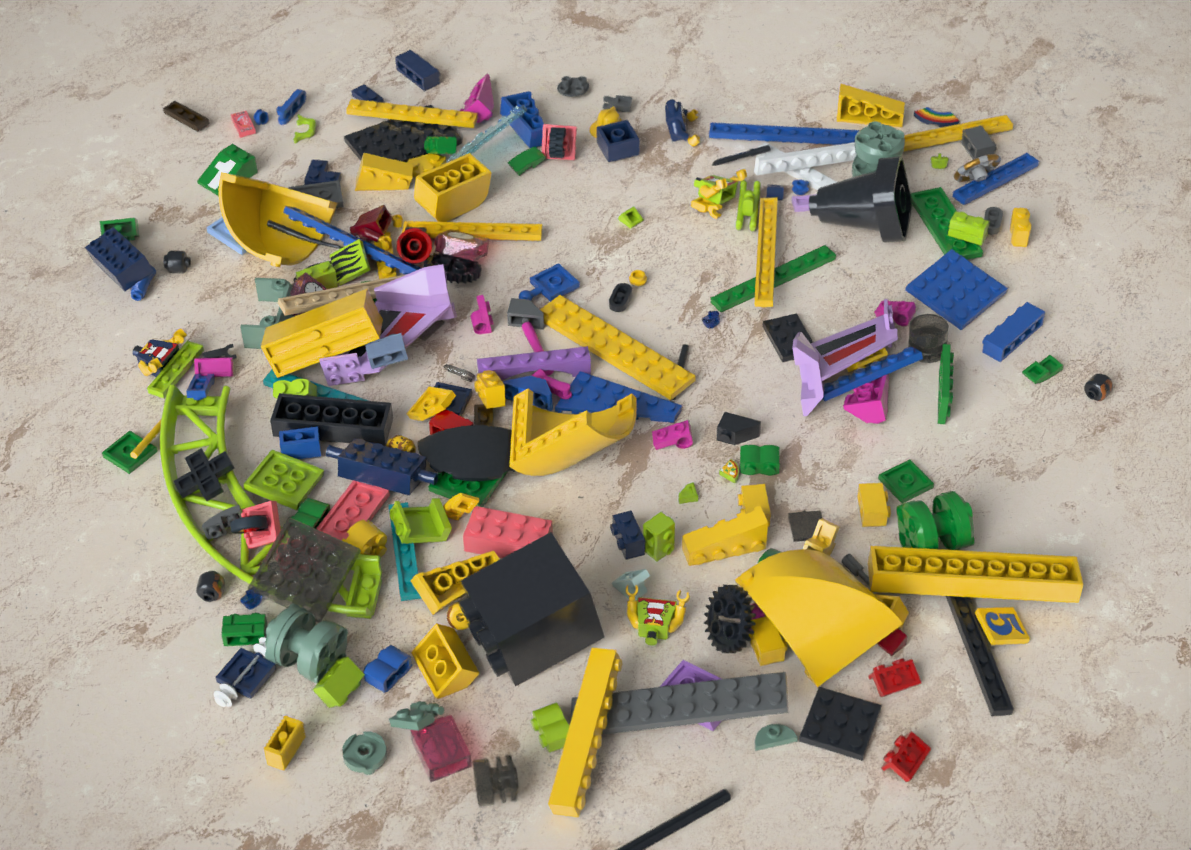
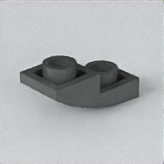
[202,505,242,540]

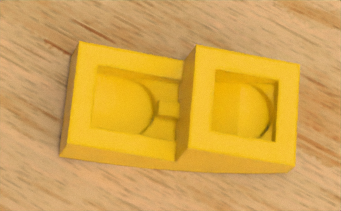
[443,493,479,520]

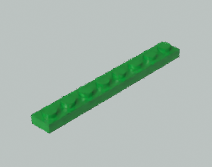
[711,245,836,313]

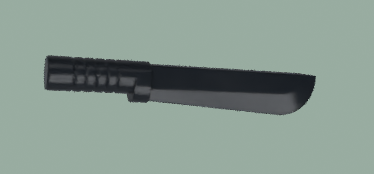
[712,145,771,166]

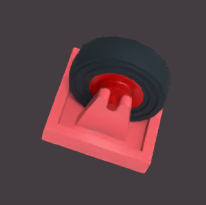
[230,501,282,549]

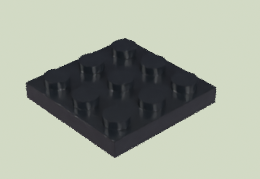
[799,687,881,761]

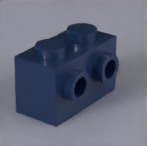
[610,510,645,560]

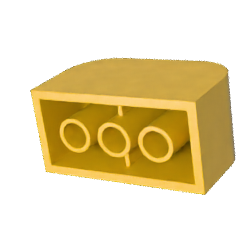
[414,153,491,222]

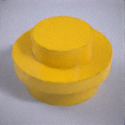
[629,270,647,286]

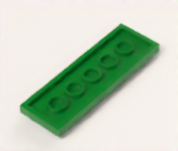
[911,187,983,260]

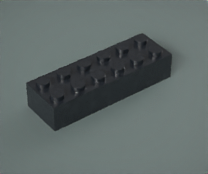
[270,393,393,446]

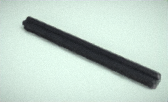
[616,789,731,850]

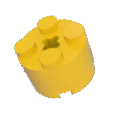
[341,519,387,557]

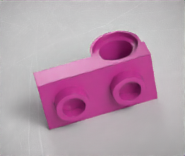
[470,295,494,334]
[874,300,916,326]
[652,420,693,450]

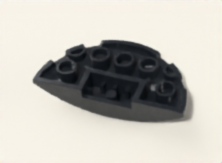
[417,425,515,481]

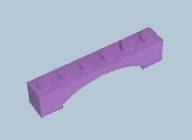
[477,346,591,381]

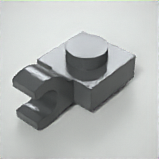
[603,95,632,112]

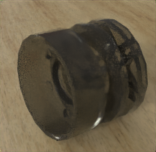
[908,314,949,363]
[473,754,519,807]

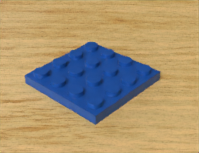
[905,249,1008,330]

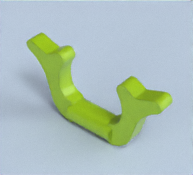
[293,114,316,143]

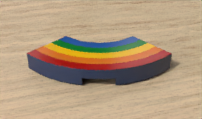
[914,107,959,127]

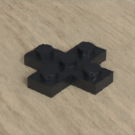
[174,448,235,501]

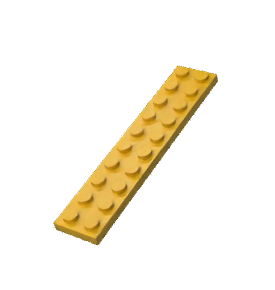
[540,295,696,400]

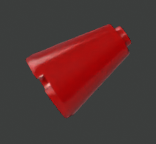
[396,228,432,264]

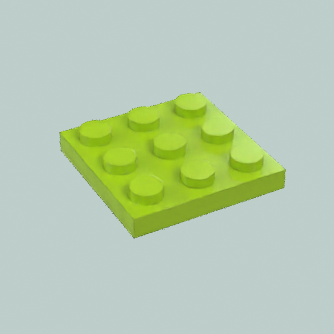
[243,450,324,510]

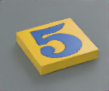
[975,607,1030,645]

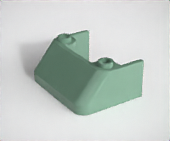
[240,277,308,349]

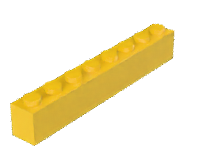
[548,648,623,817]

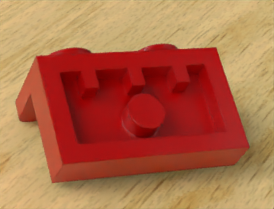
[868,658,921,698]
[881,731,932,782]

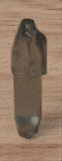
[444,364,476,382]

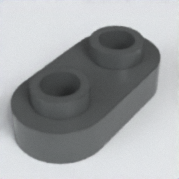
[984,207,1003,235]

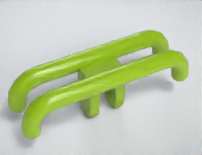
[736,180,761,232]

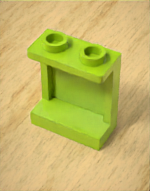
[389,498,452,544]

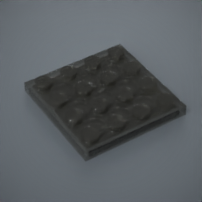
[248,517,361,623]

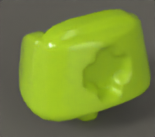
[931,153,949,169]

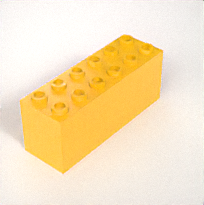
[261,289,383,378]

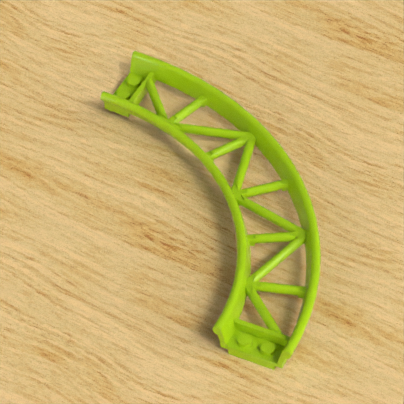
[160,384,382,619]

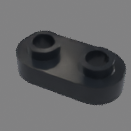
[609,283,632,312]

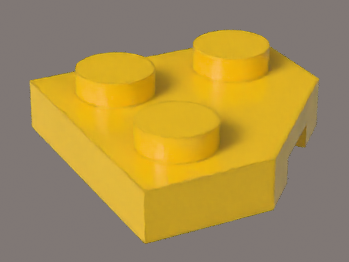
[407,154,447,178]
[406,386,456,421]

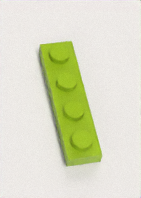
[147,340,204,398]

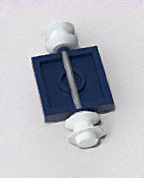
[214,637,276,707]

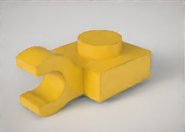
[691,197,722,218]

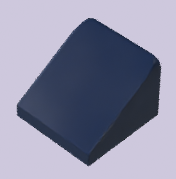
[766,184,784,201]

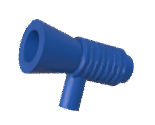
[131,265,156,301]

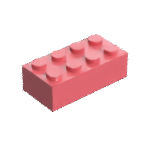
[463,506,553,558]

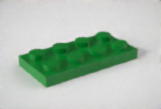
[937,344,954,424]

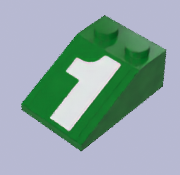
[197,143,258,196]

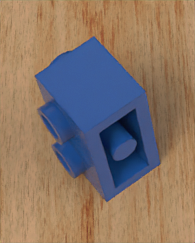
[279,427,321,459]

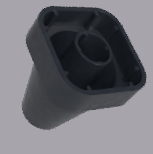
[809,156,912,242]

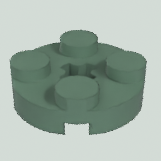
[343,731,387,775]

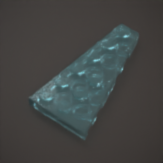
[446,105,527,163]

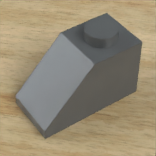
[507,298,544,330]

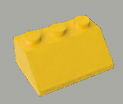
[411,623,480,699]

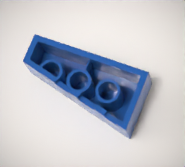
[500,91,544,148]

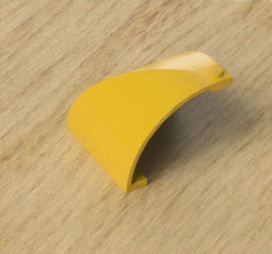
[219,172,337,268]
[509,388,637,476]
[735,549,902,687]

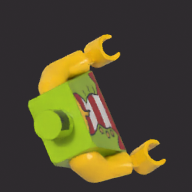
[694,169,747,204]
[626,585,690,646]

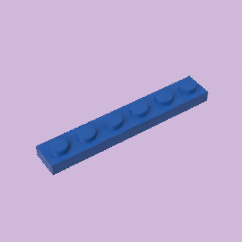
[952,153,1039,205]
[822,347,923,401]

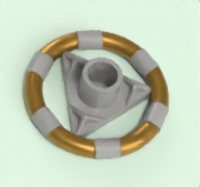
[954,154,1001,182]

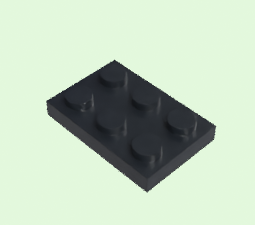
[762,313,813,363]

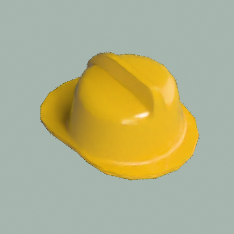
[589,107,622,138]

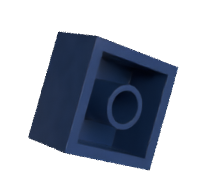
[597,120,640,162]

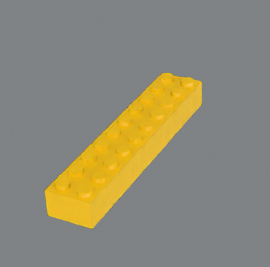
[867,546,1083,603]

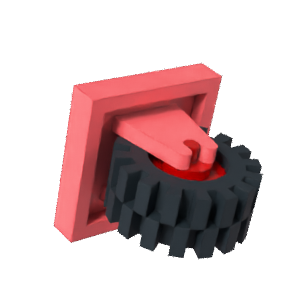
[542,124,577,160]

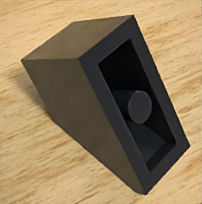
[716,412,761,445]

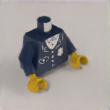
[665,99,700,147]

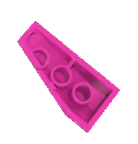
[459,73,494,123]
[843,374,889,424]

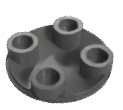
[557,76,589,97]

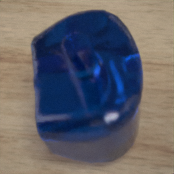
[702,311,720,329]
[240,588,262,610]

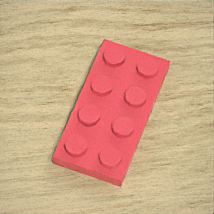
[314,480,390,547]

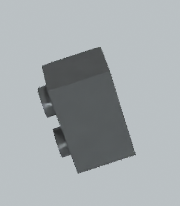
[961,126,996,160]

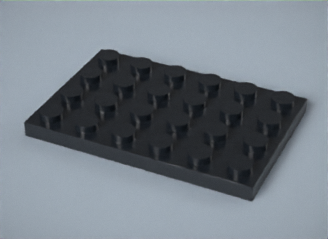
[344,104,462,163]

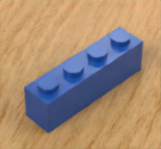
[982,302,1045,363]

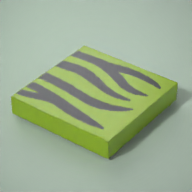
[330,239,371,286]

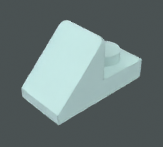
[611,569,650,600]

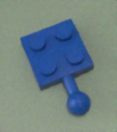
[518,263,580,302]

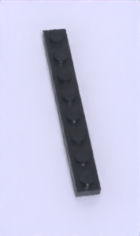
[946,596,1014,716]

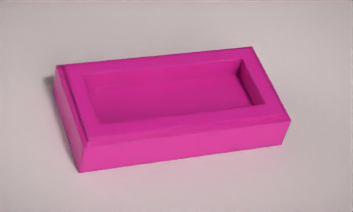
[194,357,233,377]

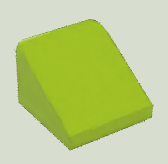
[617,206,644,228]

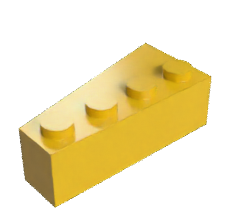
[837,83,905,127]
[682,505,768,566]
[410,551,500,615]

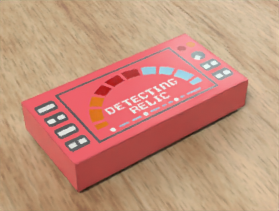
[230,111,256,137]

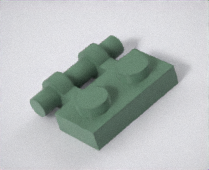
[389,701,445,731]

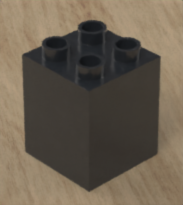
[458,532,605,686]

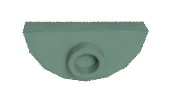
[754,724,798,751]

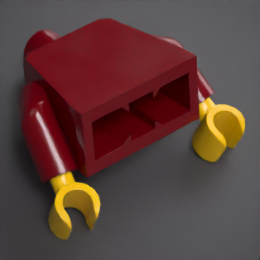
[350,205,403,250]

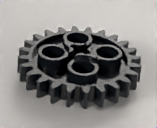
[423,252,482,284]
[704,584,756,654]

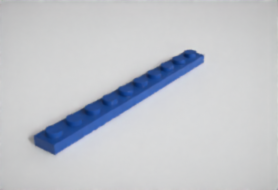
[709,122,860,145]
[283,206,422,275]

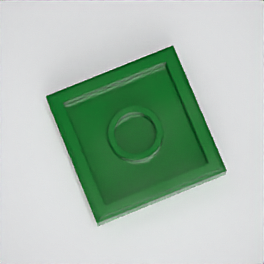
[102,431,158,474]
[878,459,934,504]

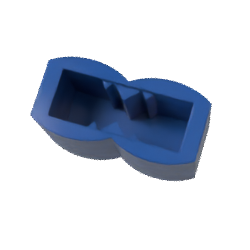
[364,645,412,693]

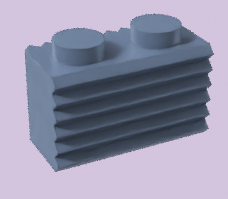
[365,333,408,369]

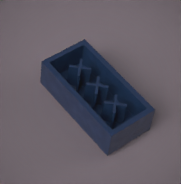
[85,227,154,291]

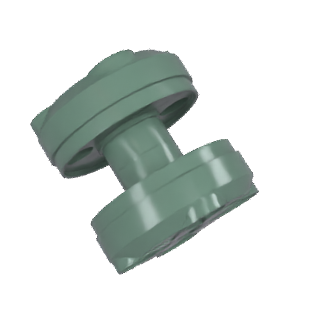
[852,121,905,177]
[265,603,348,684]

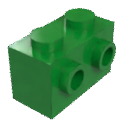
[99,218,139,241]

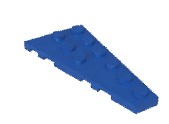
[555,371,682,423]

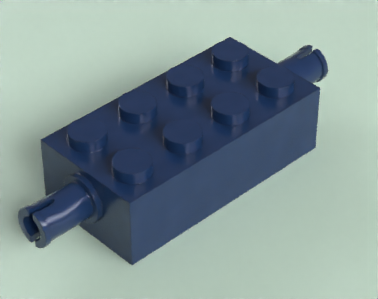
[326,438,439,496]

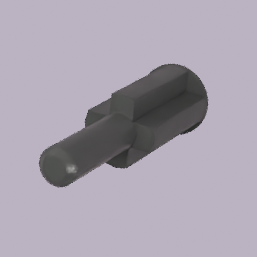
[841,554,870,587]

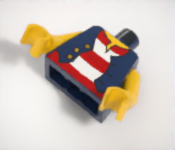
[133,329,187,377]

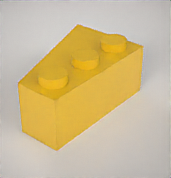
[355,153,413,191]

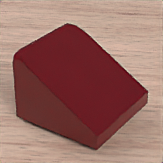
[877,628,907,656]

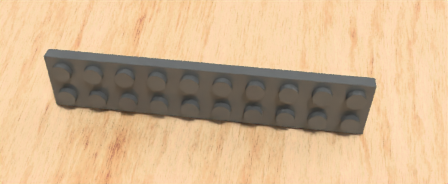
[571,672,788,735]

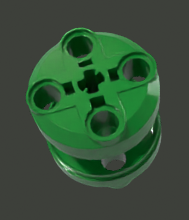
[896,491,975,550]

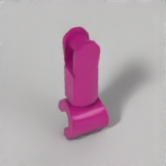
[531,369,572,399]

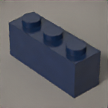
[395,49,440,91]

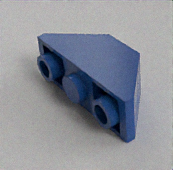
[503,376,553,411]

